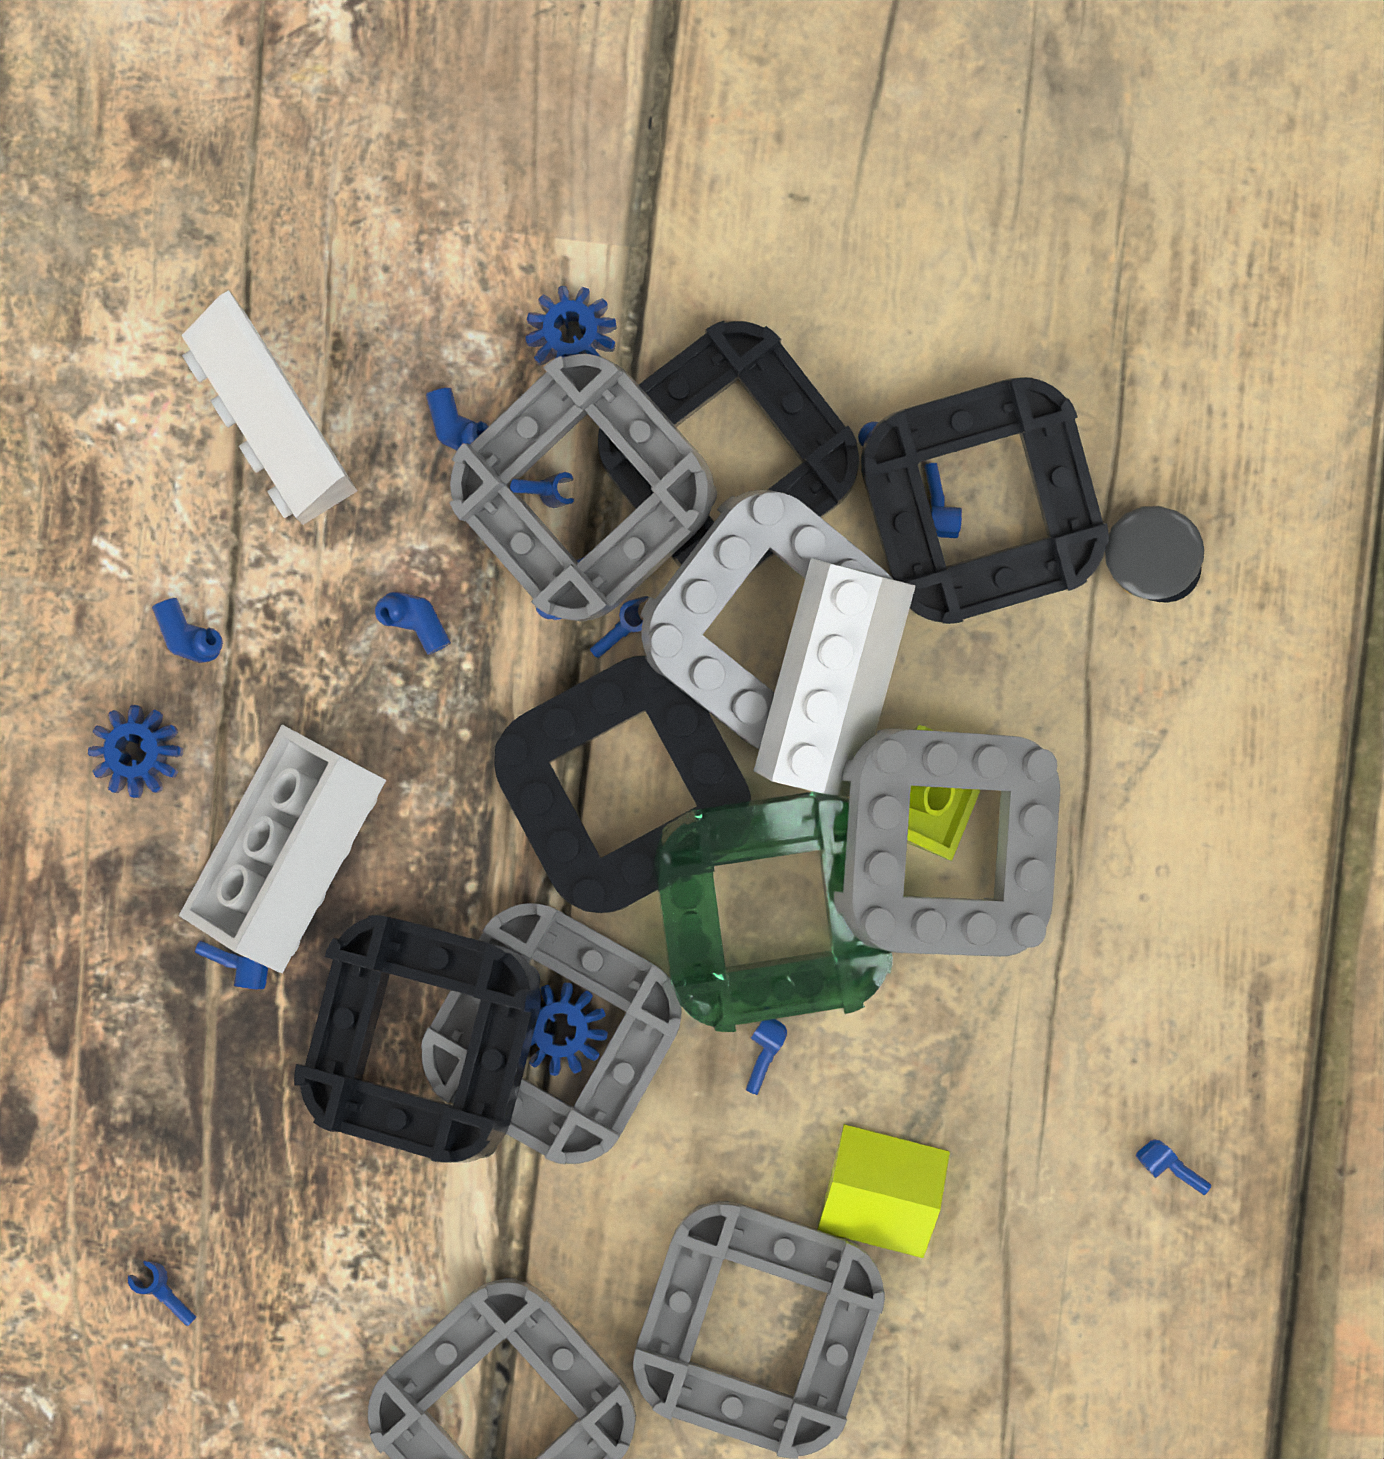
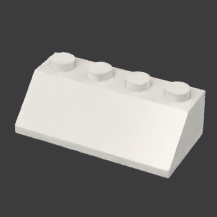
[181,290,357,525]
[754,558,915,797]
[179,725,386,973]

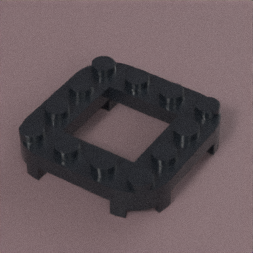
[598,321,859,573]
[861,377,1109,624]
[494,655,752,913]
[294,915,541,1163]

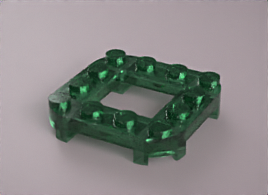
[655,792,893,1032]

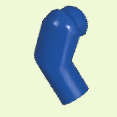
[426,388,489,451]
[375,592,451,655]
[152,598,223,663]

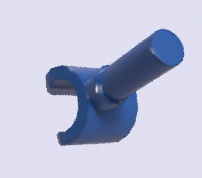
[924,463,962,538]
[510,472,574,508]
[590,596,649,659]
[195,941,268,989]
[745,1015,787,1095]
[1136,1139,1211,1195]
[128,1261,196,1326]

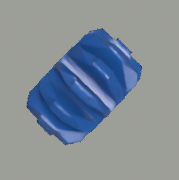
[525,286,617,366]
[88,705,183,798]
[529,982,608,1076]

